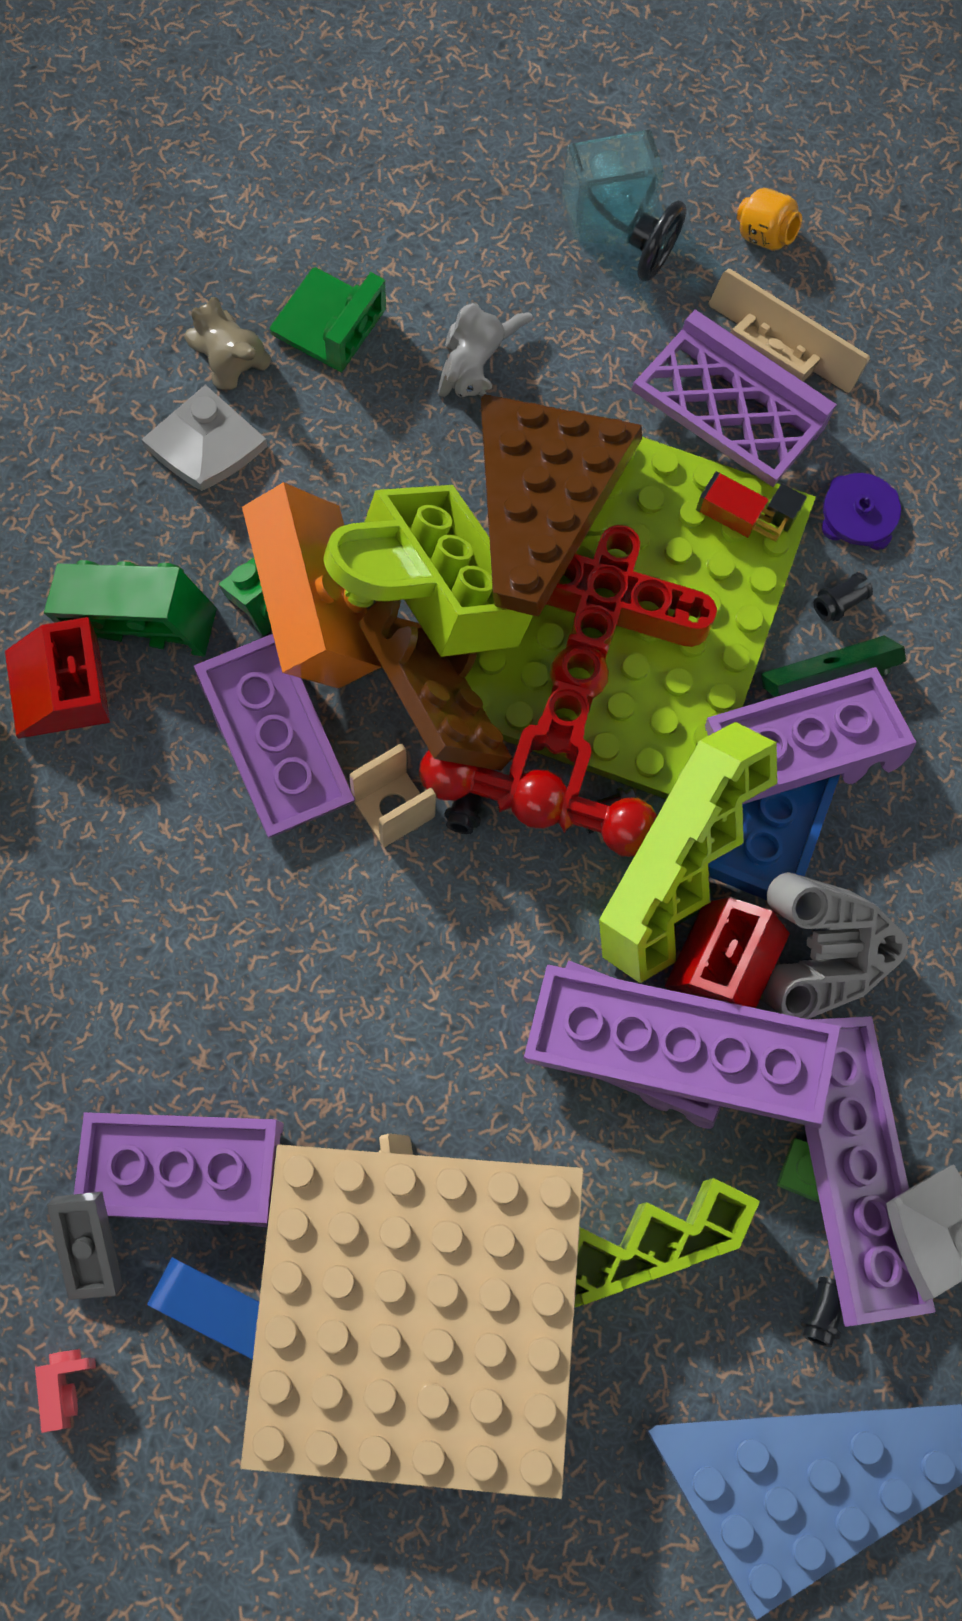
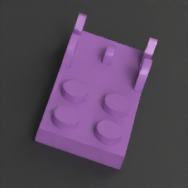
[194,634,355,839]
[705,667,916,804]
[74,1112,284,1227]

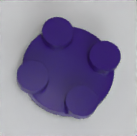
[821,473,901,550]

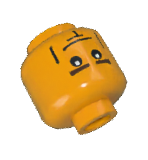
[737,188,802,251]

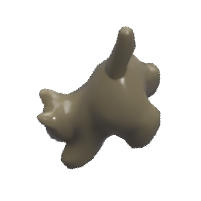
[184,297,271,390]

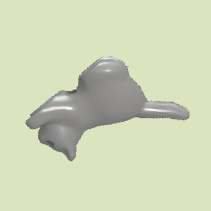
[438,303,533,397]

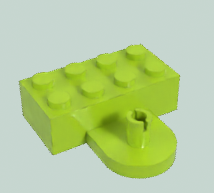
[324,485,533,657]

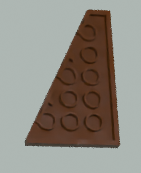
[481,394,642,617]

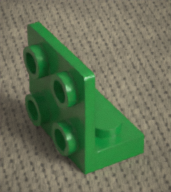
[270,267,386,373]

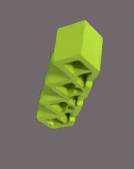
[599,722,777,983]
[574,1178,760,1308]

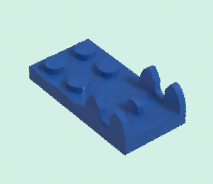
[708,774,840,900]

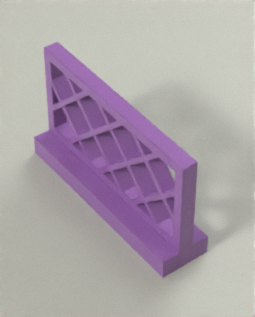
[631,309,837,487]

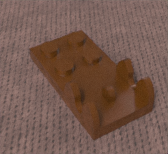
[358,600,512,771]

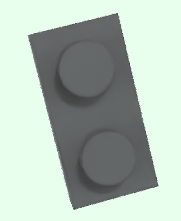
[47,1191,123,1300]

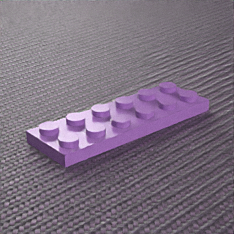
[524,964,841,1128]
[805,1016,935,1327]

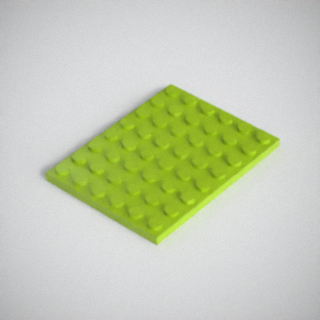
[465,437,816,799]

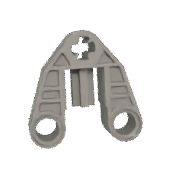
[760,872,908,1019]

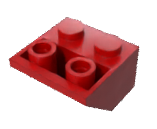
[5,617,110,739]
[665,897,790,1008]

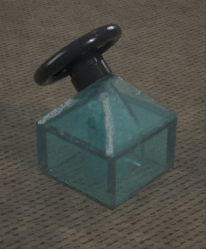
[562,129,687,282]

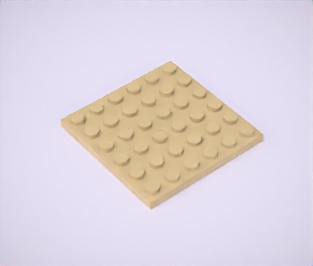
[240,1144,583,1499]

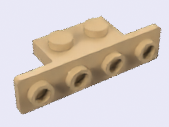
[709,269,870,393]

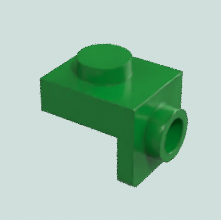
[218,558,272,635]

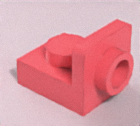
[35,1349,96,1433]

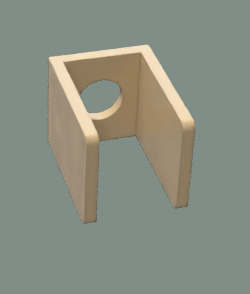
[349,744,436,847]

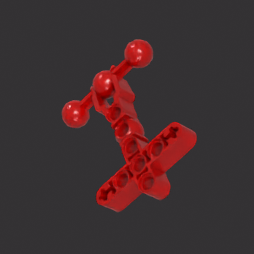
[419,525,717,857]

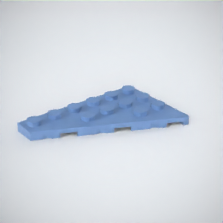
[646,1404,962,1620]

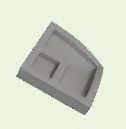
[142,384,267,491]
[886,1164,962,1301]

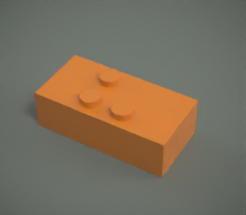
[242,482,381,688]

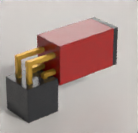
[696,471,807,542]

